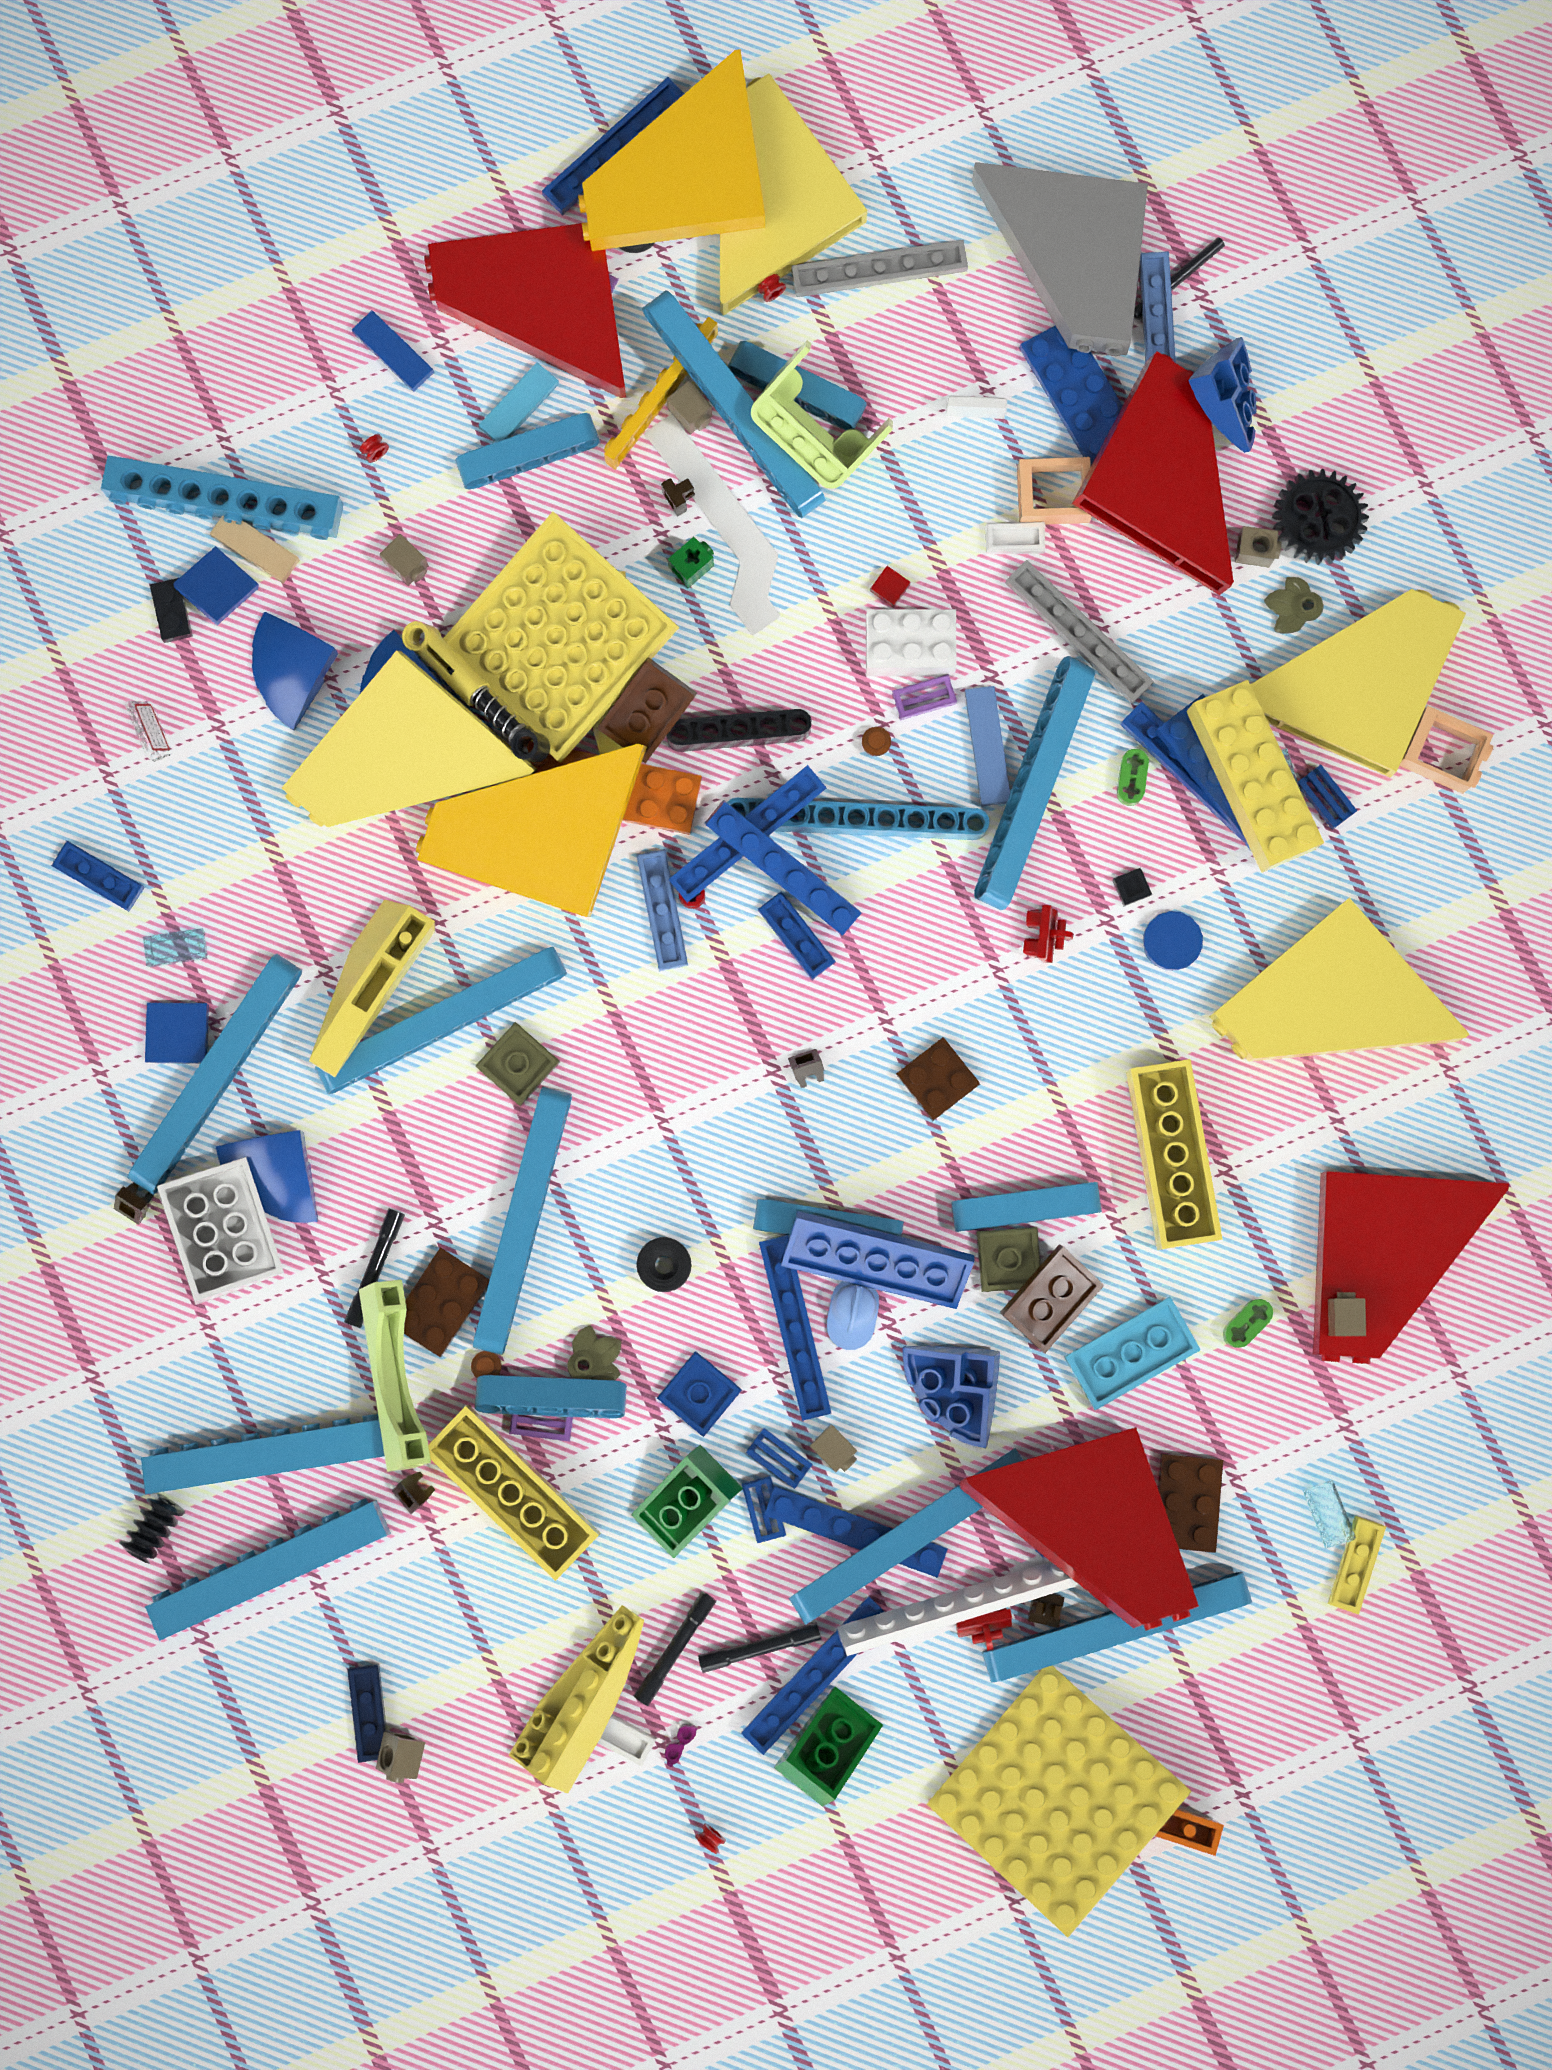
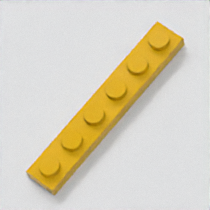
[604,317,718,470]

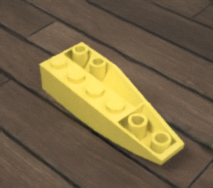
[309,900,435,1077]
[509,1605,644,1794]

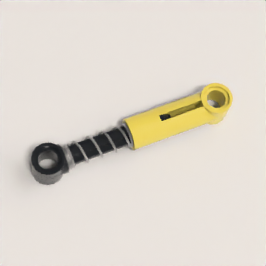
[402,621,550,763]

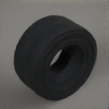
[636,1237,692,1292]

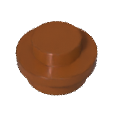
[862,726,891,756]
[471,1351,502,1378]

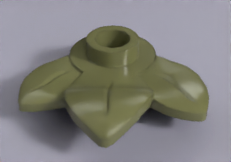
[1264,577,1324,634]
[567,1326,621,1381]

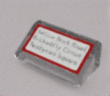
[125,700,173,762]

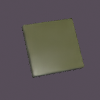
[475,1022,560,1107]
[976,1227,1041,1292]

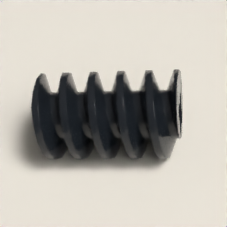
[119,1494,185,1564]

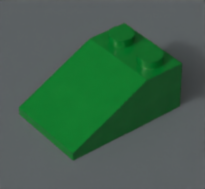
[631,1445,743,1559]
[774,1686,883,1807]

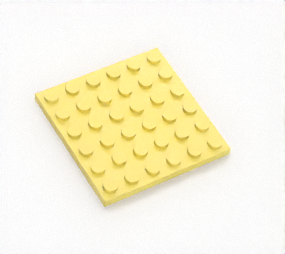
[443,511,680,762]
[927,1665,1192,1938]

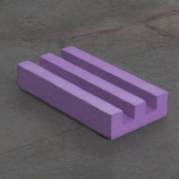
[892,674,957,721]
[509,1415,573,1442]

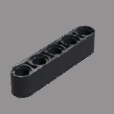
[667,709,812,752]

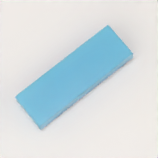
[478,362,559,442]

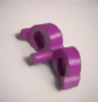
[665,1724,697,1767]

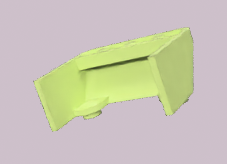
[751,340,893,489]

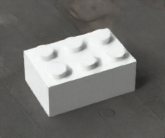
[866,609,957,677]

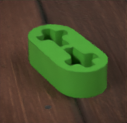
[1117,749,1149,806]
[1223,1299,1274,1348]

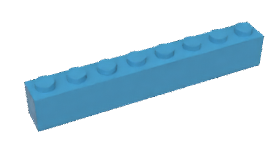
[141,1414,385,1495]
[145,1498,391,1641]

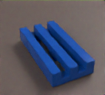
[1297,764,1358,830]
[746,1428,813,1489]
[741,1476,787,1544]

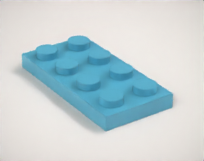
[1064,1297,1201,1410]

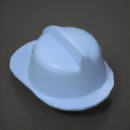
[827,1281,879,1350]

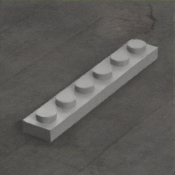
[792,240,968,298]
[1005,560,1154,704]

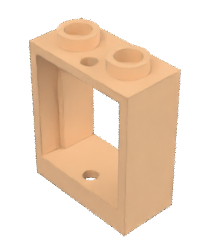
[1017,457,1092,525]
[1400,706,1494,794]

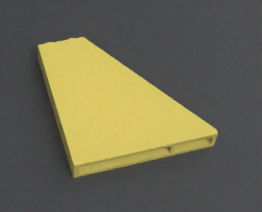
[720,73,868,316]
[1250,589,1466,778]
[282,651,538,827]
[1209,897,1470,1062]

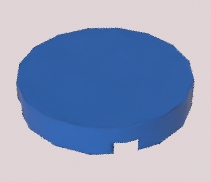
[1143,911,1203,971]

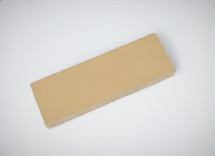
[210,516,300,584]

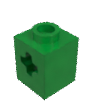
[667,536,714,588]

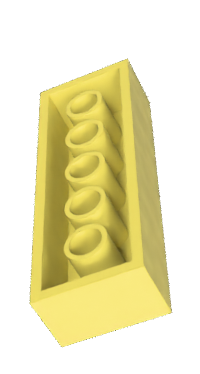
[1186,680,1324,873]
[1126,1059,1223,1250]
[428,1405,601,1581]

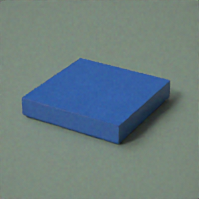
[173,546,259,626]
[145,1003,209,1064]
[657,1351,742,1437]

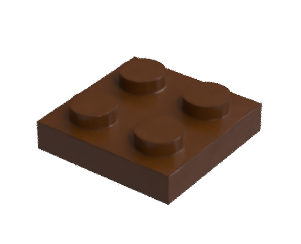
[896,1037,980,1121]

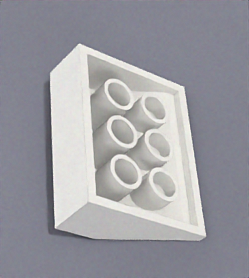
[157,1157,284,1305]

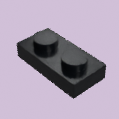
[149,578,193,643]

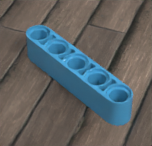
[727,341,867,430]
[455,413,600,490]
[951,1182,1102,1232]
[753,1199,904,1237]
[475,1375,627,1419]

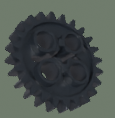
[1272,469,1369,565]

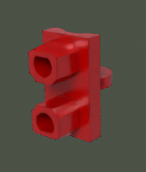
[1023,905,1074,964]
[956,1608,1012,1651]

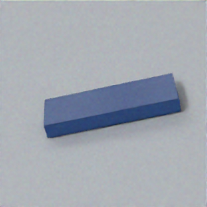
[351,310,434,392]
[51,841,145,912]
[758,891,836,981]

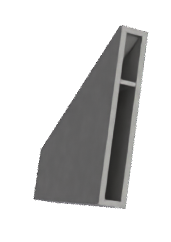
[972,162,1148,356]

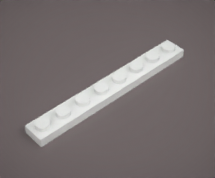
[837,1562,1079,1656]

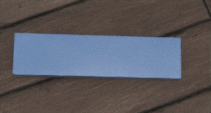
[1139,251,1176,363]
[965,686,1010,807]
[636,849,688,972]

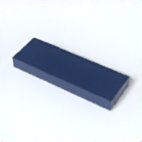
[347,1664,387,1763]

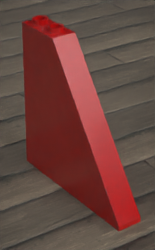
[424,223,627,398]
[1072,351,1234,595]
[1313,1171,1509,1364]
[959,1427,1199,1631]

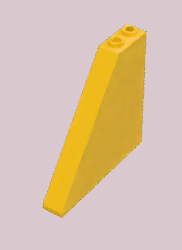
[578,49,765,251]
[416,744,647,917]

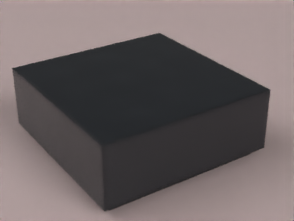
[1112,867,1153,907]

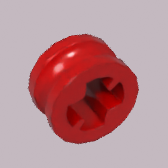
[757,274,786,302]
[359,434,389,463]
[679,889,705,909]
[695,1823,726,1854]

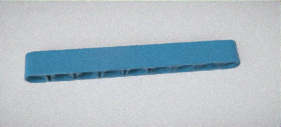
[642,290,826,519]
[974,656,1095,911]
[727,797,990,840]
[315,947,567,1095]
[127,954,303,1195]
[473,1086,572,1355]
[788,1448,1023,1625]
[982,1572,1253,1683]

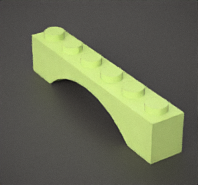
[359,1280,431,1472]

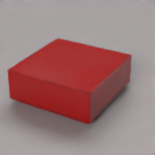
[870,565,911,608]

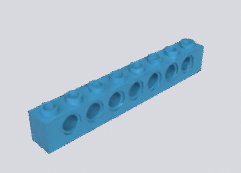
[100,455,344,540]

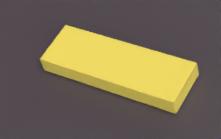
[1328,1516,1386,1615]

